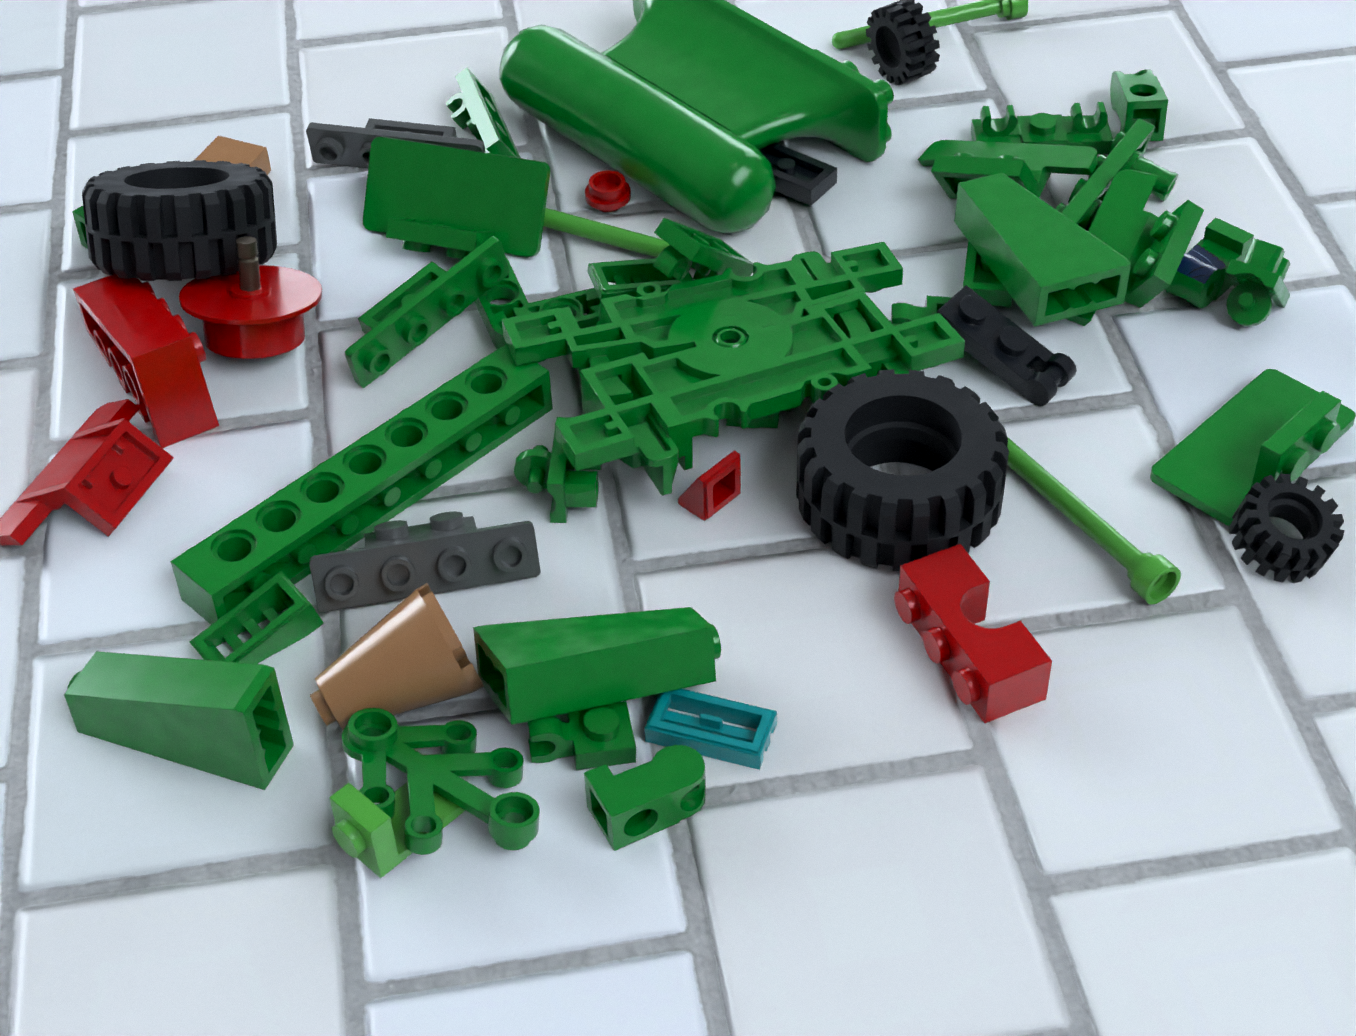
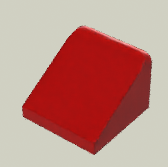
[677,450,741,521]

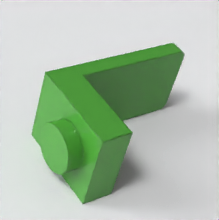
[329,782,466,878]

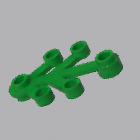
[342,708,540,855]

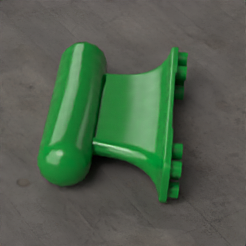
[499,0,894,235]

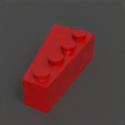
[73,274,219,448]

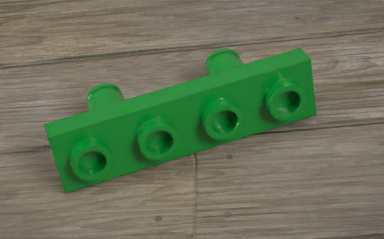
[1056,118,1179,231]

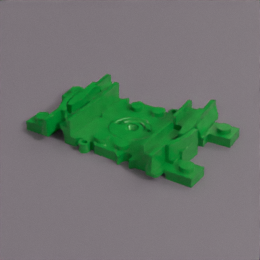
[502,242,965,496]

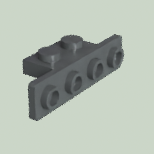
[306,118,486,169]
[310,511,541,612]

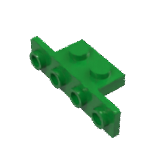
[345,236,509,388]

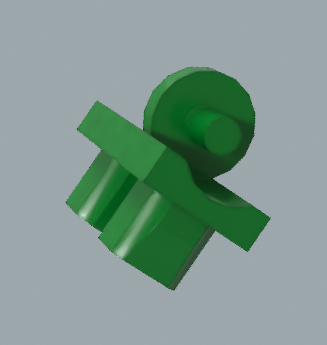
[1226,238,1290,327]
[514,417,602,523]

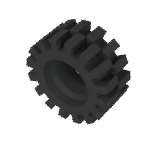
[866,0,940,85]
[1229,474,1345,583]

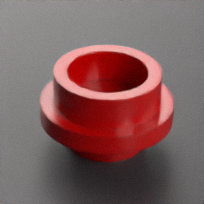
[585,170,631,212]

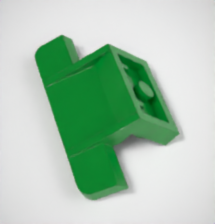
[918,140,1098,199]
[1066,169,1204,326]

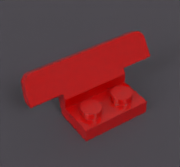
[0,399,174,546]

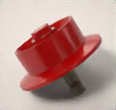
[179,236,322,359]

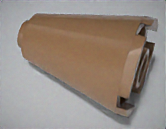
[310,583,484,730]

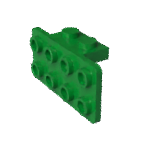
[363,137,550,259]
[1150,369,1356,526]

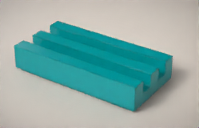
[644,689,777,770]

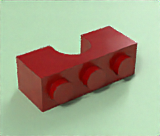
[894,544,1052,723]

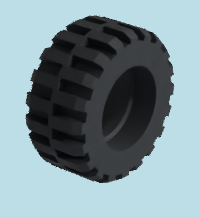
[82,160,277,281]
[796,369,1009,571]

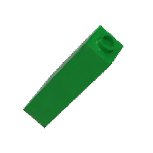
[954,173,1131,327]
[473,607,721,725]
[64,651,294,790]

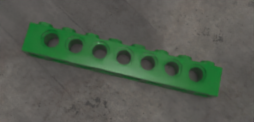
[170,343,553,624]

